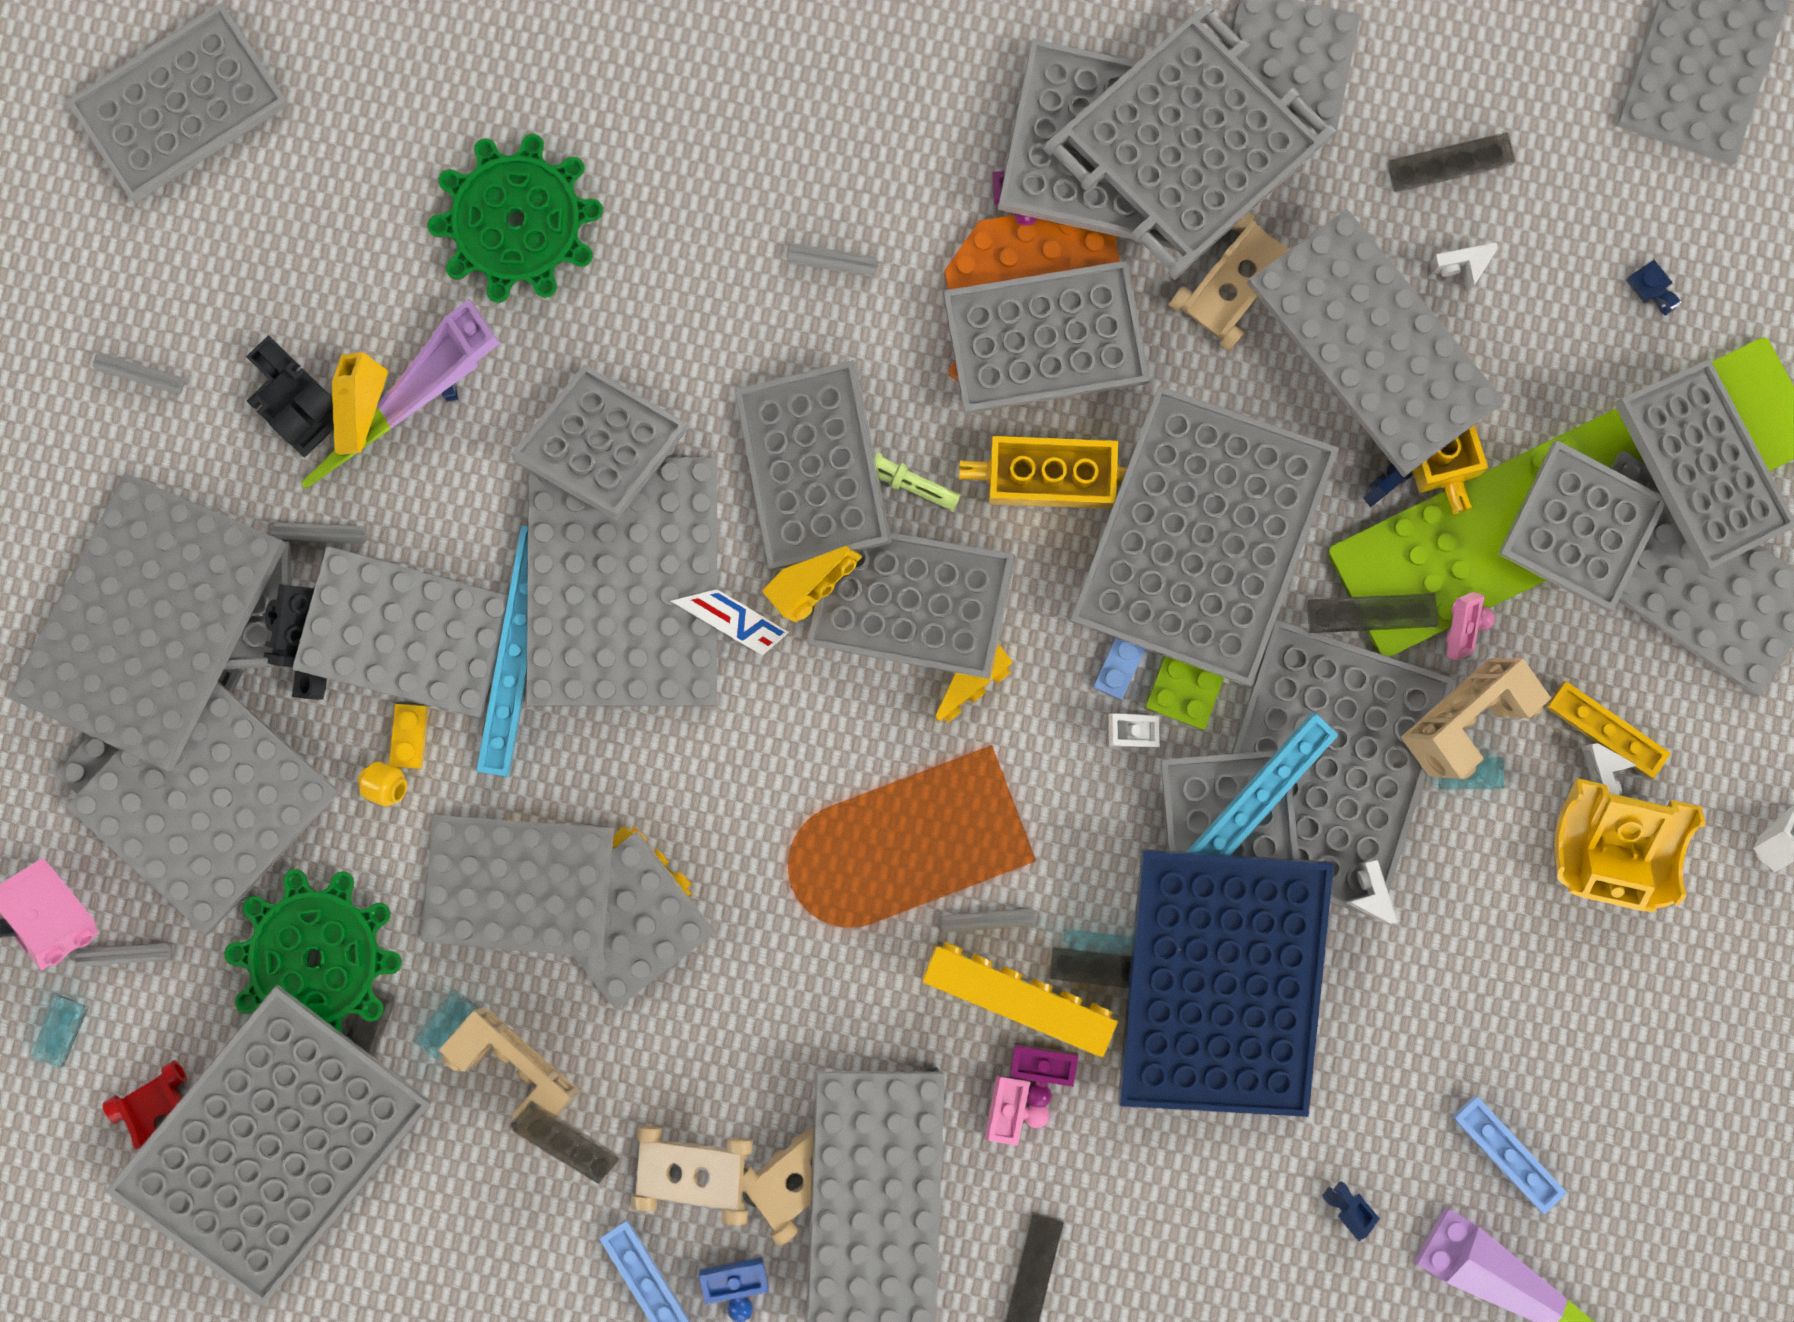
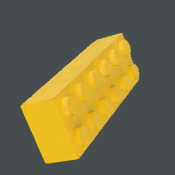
[921,941,1118,1058]

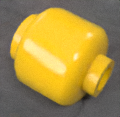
[357,761,407,807]

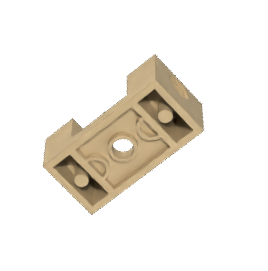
[1401,658,1551,780]
[439,1007,580,1138]

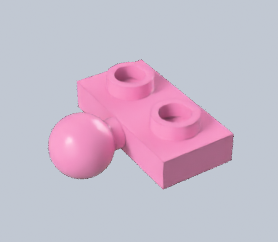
[1446,592,1495,661]
[984,1075,1049,1146]

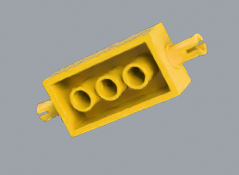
[1412,425,1488,514]
[959,436,1128,509]

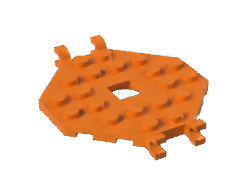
[944,215,1120,382]

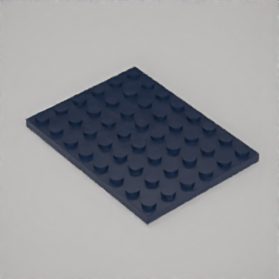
[1117,849,1334,1117]

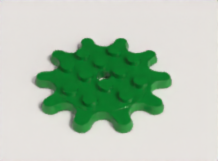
[427,134,604,303]
[224,869,402,1033]

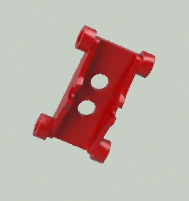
[102,1060,187,1150]

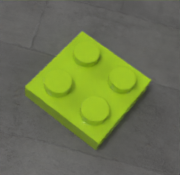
[1144,656,1224,731]

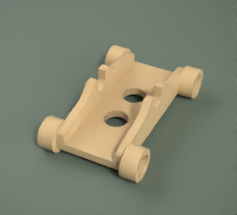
[1169,212,1291,352]
[742,1125,814,1246]
[631,1126,753,1225]

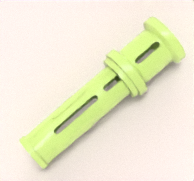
[875,452,961,512]

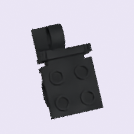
[246,335,334,458]
[263,584,327,700]

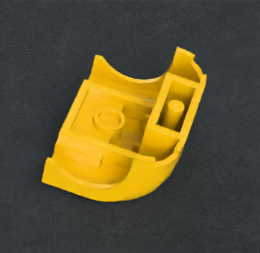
[1554,778,1706,912]

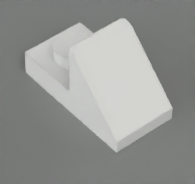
[1429,242,1498,292]
[1108,713,1160,748]
[1581,743,1636,796]
[1345,860,1397,924]

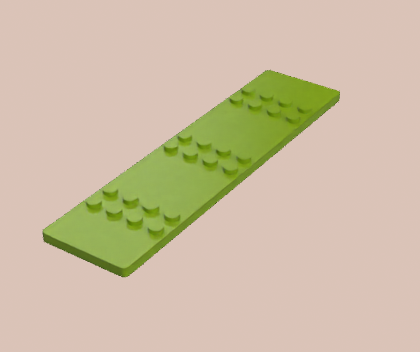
[1327,337,1794,657]

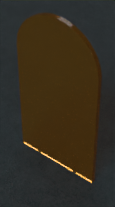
[788,745,1036,928]

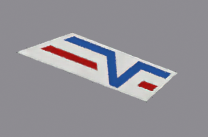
[671,589,789,656]

